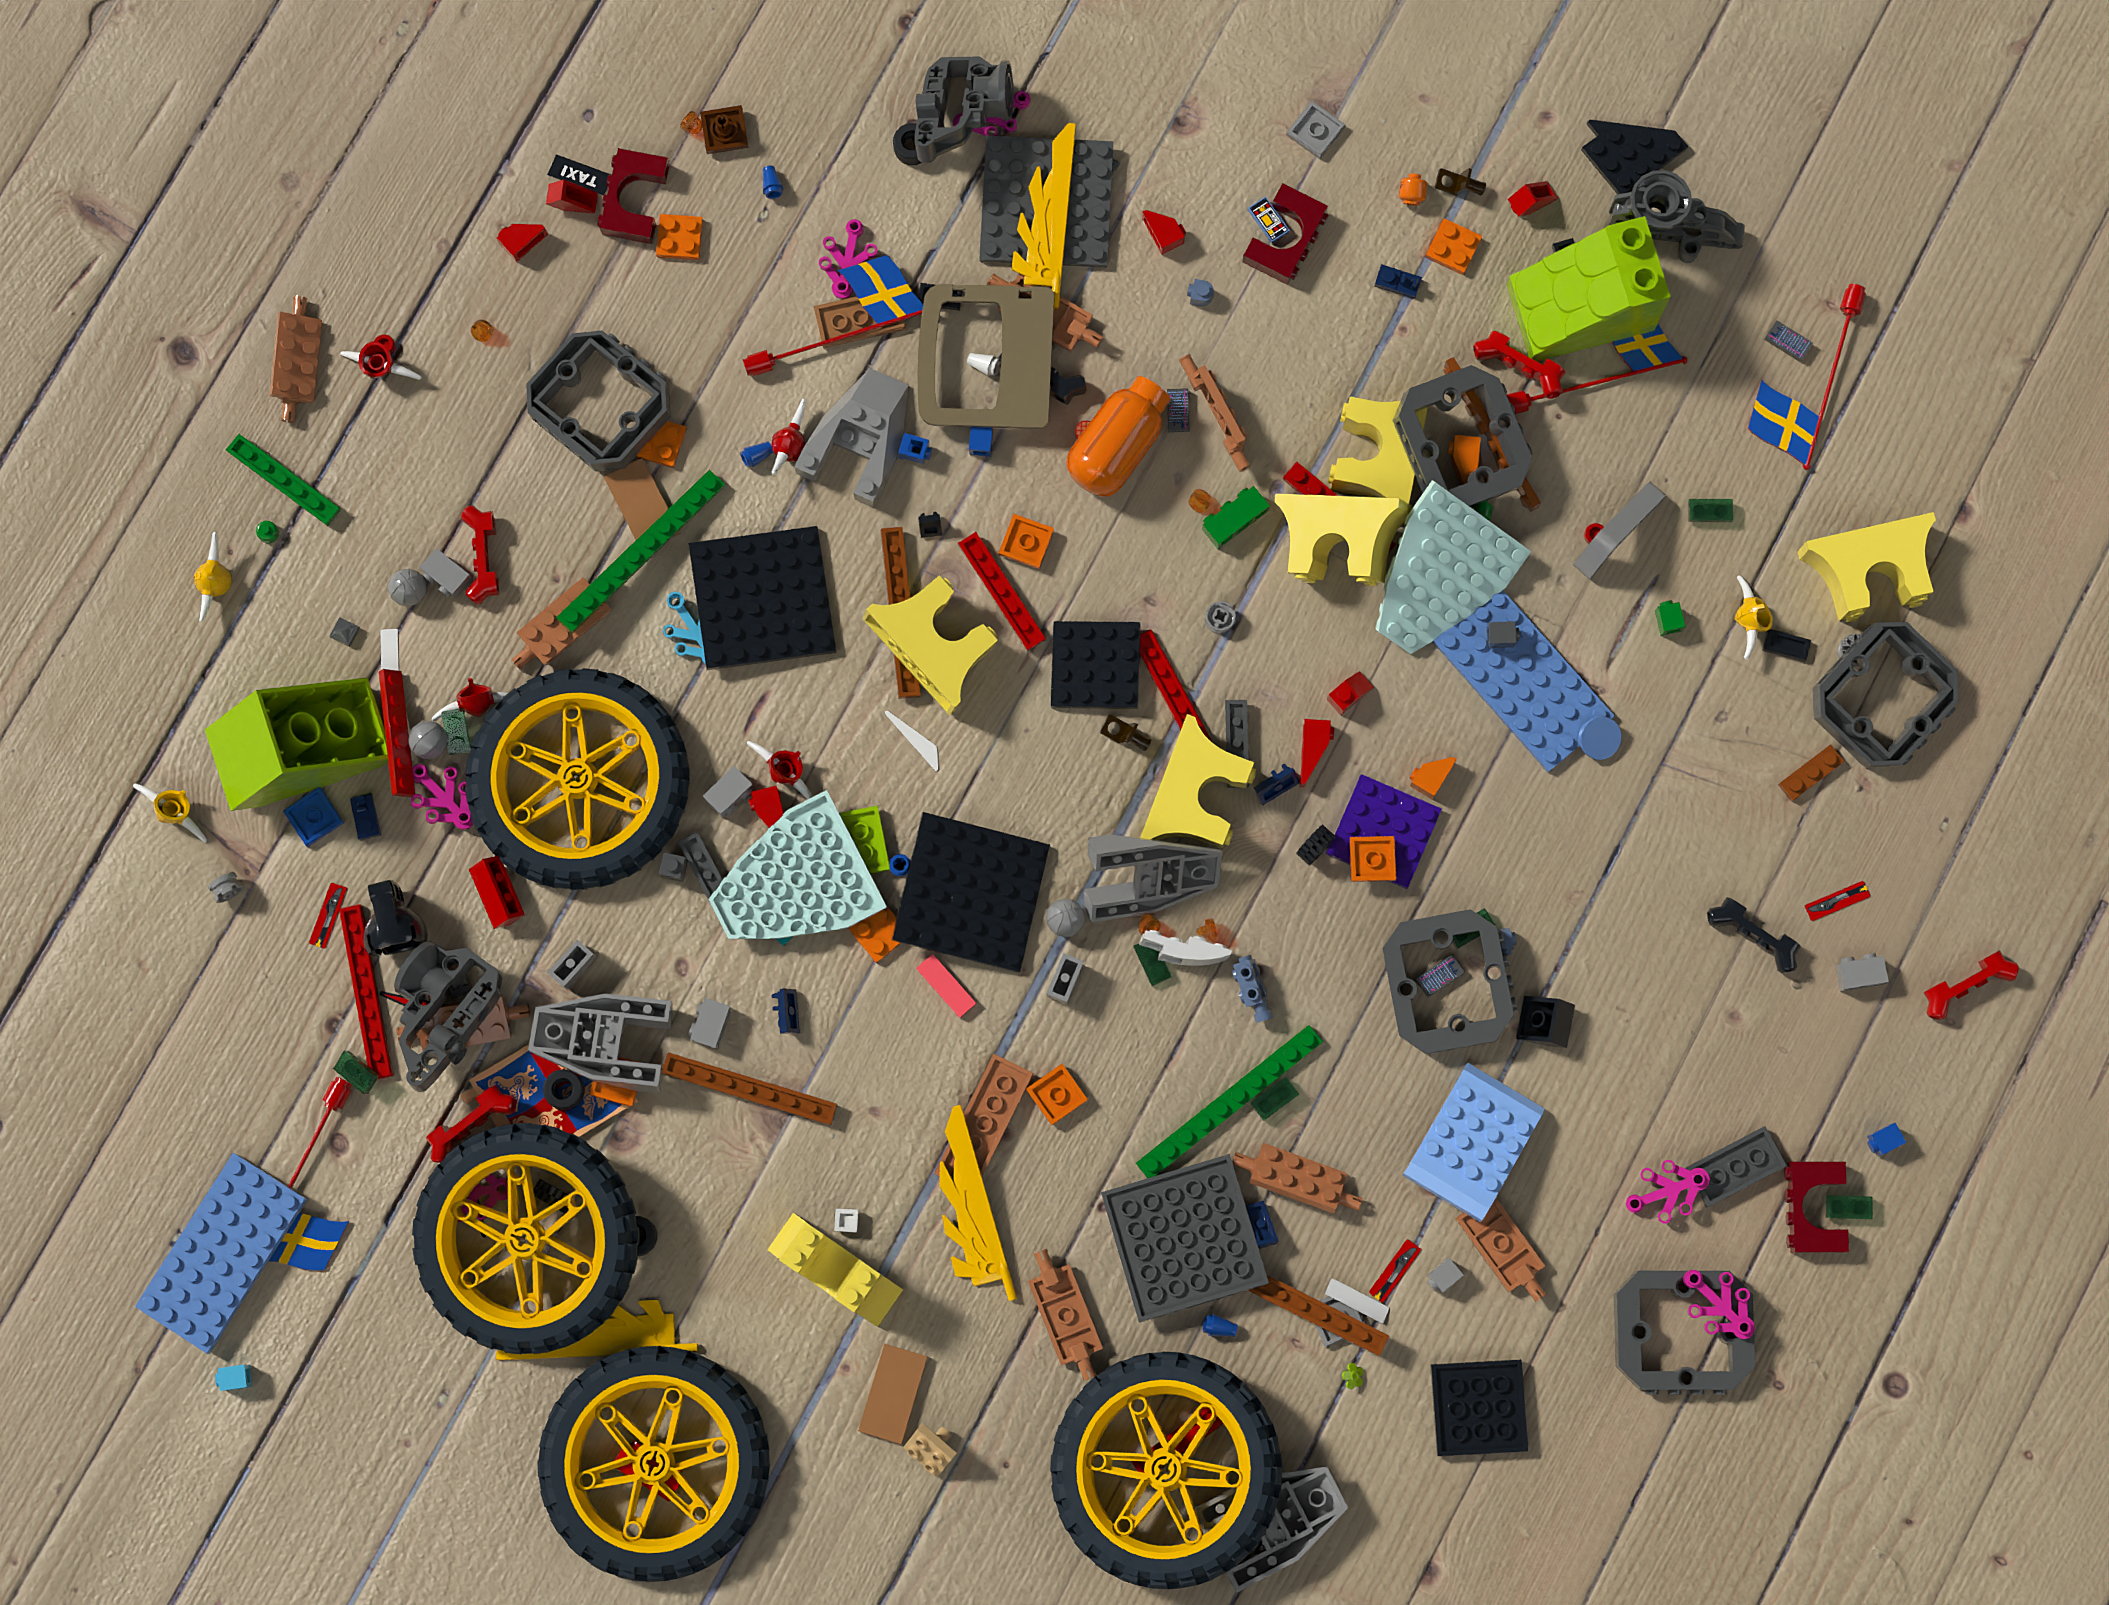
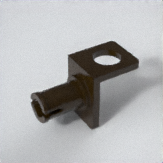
[1435,168,1486,196]
[1100,714,1152,751]

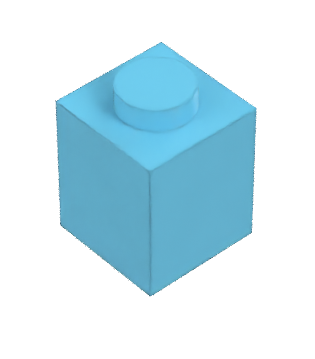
[215,1365,252,1391]

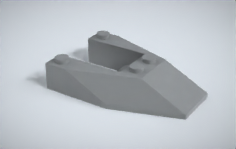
[794,368,909,508]
[1083,834,1222,922]
[528,994,674,1093]
[1195,1466,1348,1592]

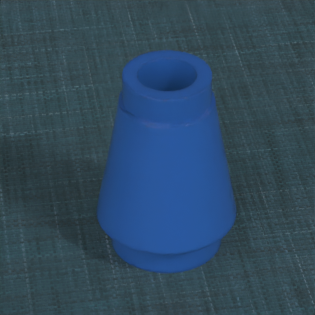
[762,165,784,199]
[740,441,774,468]
[889,854,910,876]
[1203,1314,1237,1337]

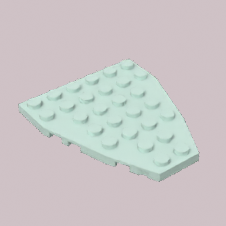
[1375,480,1531,654]
[708,790,887,939]

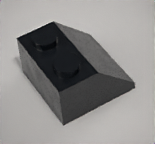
[1516,996,1575,1048]

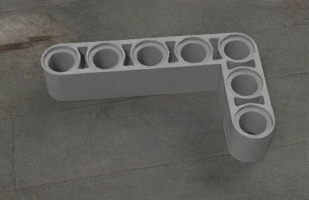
[1573,481,1666,579]

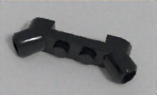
[998,340,1087,405]
[1707,897,1801,973]

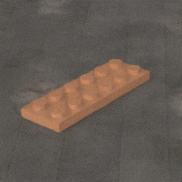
[934,1054,1033,1182]

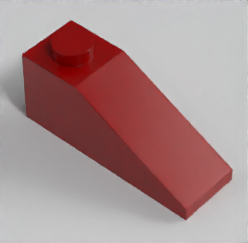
[1300,719,1334,788]
[749,786,784,829]

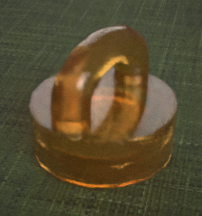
[680,111,702,134]
[471,319,494,342]
[1188,489,1212,513]
[1138,913,1161,935]
[1196,918,1217,941]

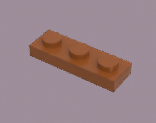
[1778,744,1845,802]

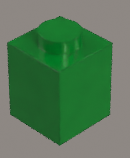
[1655,600,1685,636]

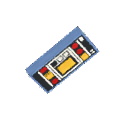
[1248,197,1290,244]

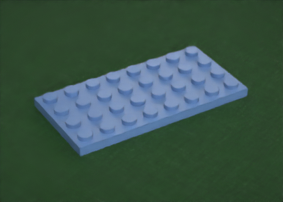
[1433,590,1614,773]
[135,1153,308,1354]

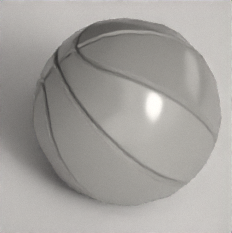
[388,569,427,606]
[408,721,448,759]
[1046,898,1085,937]

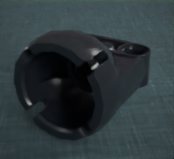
[363,880,428,957]

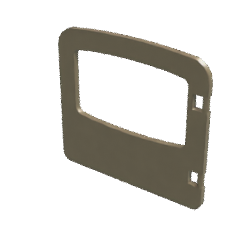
[917,284,1054,429]

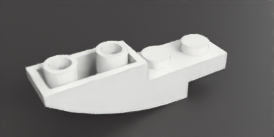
[1139,930,1232,966]

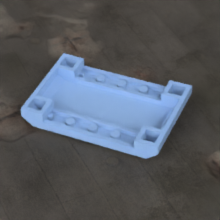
[1402,1063,1545,1222]

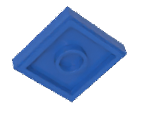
[283,787,344,847]

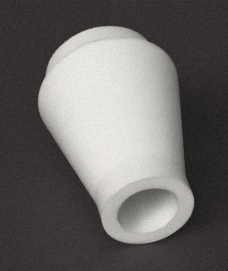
[967,353,1000,376]

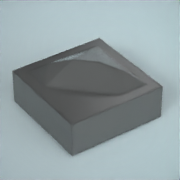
[329,617,360,647]

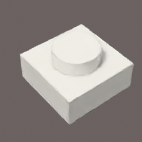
[834,1209,859,1233]

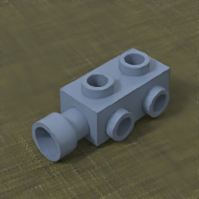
[1232,955,1273,1023]

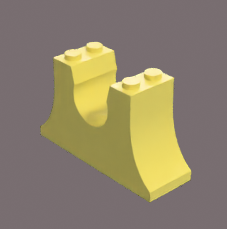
[1328,397,1427,526]
[1275,494,1413,586]
[1798,512,1936,622]
[862,575,998,716]
[1140,714,1257,849]
[768,1213,903,1327]

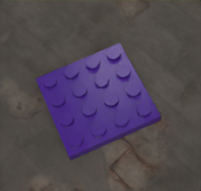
[1326,774,1442,889]

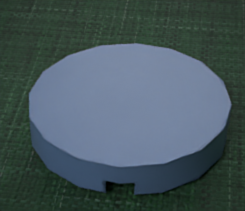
[1578,716,1621,760]

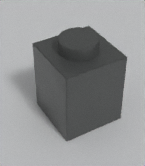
[1486,621,1520,648]
[659,853,688,882]

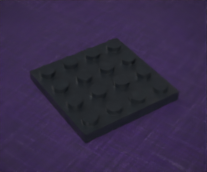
[1051,621,1141,709]
[1430,1359,1528,1456]

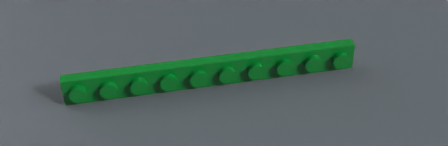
[556,469,725,634]
[1135,1025,1323,1178]

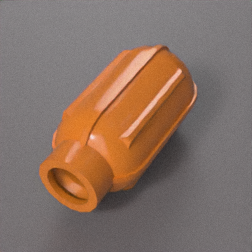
[1066,376,1171,497]

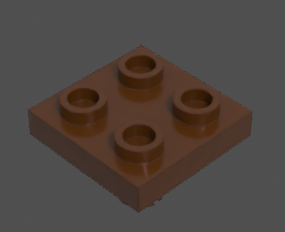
[700,105,749,154]

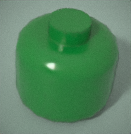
[1471,501,1493,520]
[256,520,280,544]

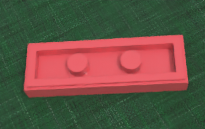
[916,954,976,1018]

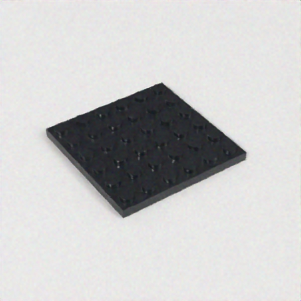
[688,526,836,670]
[891,812,1050,973]

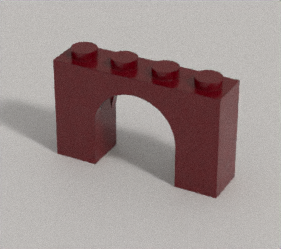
[597,148,670,244]
[1242,183,1329,285]
[1784,1162,1849,1253]

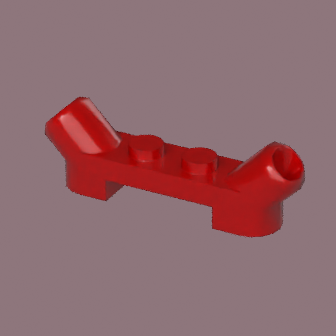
[1473,331,1566,399]
[461,505,499,605]
[1923,950,2019,1020]
[426,1085,517,1163]

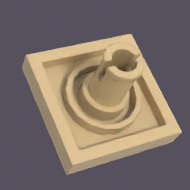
[903,1423,957,1478]

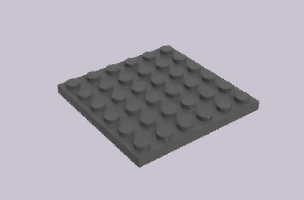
[979,135,1113,268]
[1101,1154,1269,1323]

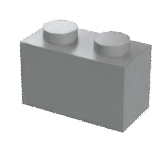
[419,548,473,599]
[703,766,754,818]
[547,940,597,990]
[1047,953,1084,1005]
[1835,953,1889,992]
[689,998,732,1050]

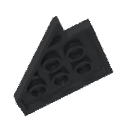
[1581,119,1688,195]

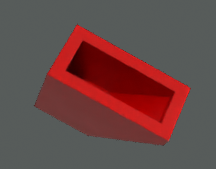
[546,180,598,214]
[1508,181,1558,217]
[1142,210,1186,255]
[496,224,548,262]
[1327,671,1374,715]

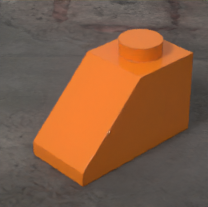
[1409,757,1457,799]

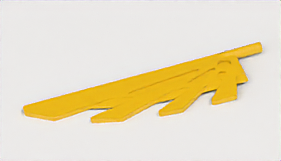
[1012,123,1076,309]
[939,1105,1017,1301]
[496,1300,698,1360]

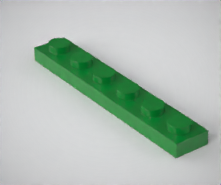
[226,434,341,527]

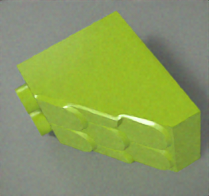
[1507,216,1671,362]
[205,677,388,811]

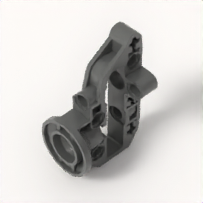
[915,56,1014,163]
[1607,170,1745,263]
[394,941,502,1092]

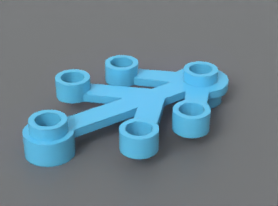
[663,592,706,664]

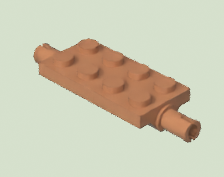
[987,273,1104,353]
[269,296,322,423]
[1179,354,1250,472]
[511,577,612,670]
[396,994,531,1051]
[1232,1143,1363,1214]
[1455,1198,1547,1302]
[1028,1249,1103,1381]

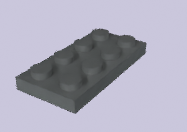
[1685,1126,1787,1207]

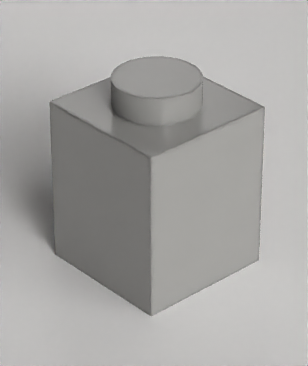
[1426,1258,1463,1293]

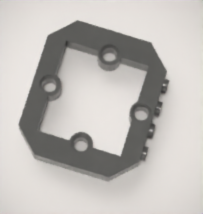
[526,330,671,471]
[1393,365,1532,507]
[1813,622,1959,767]
[1382,909,1518,1054]
[1614,1271,1755,1394]

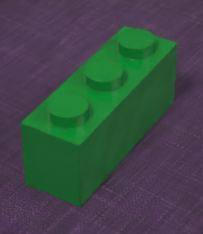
[1202,486,1270,549]

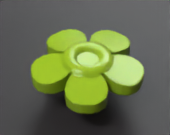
[1342,1363,1364,1389]

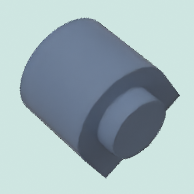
[1187,279,1214,306]
[1497,928,1516,955]

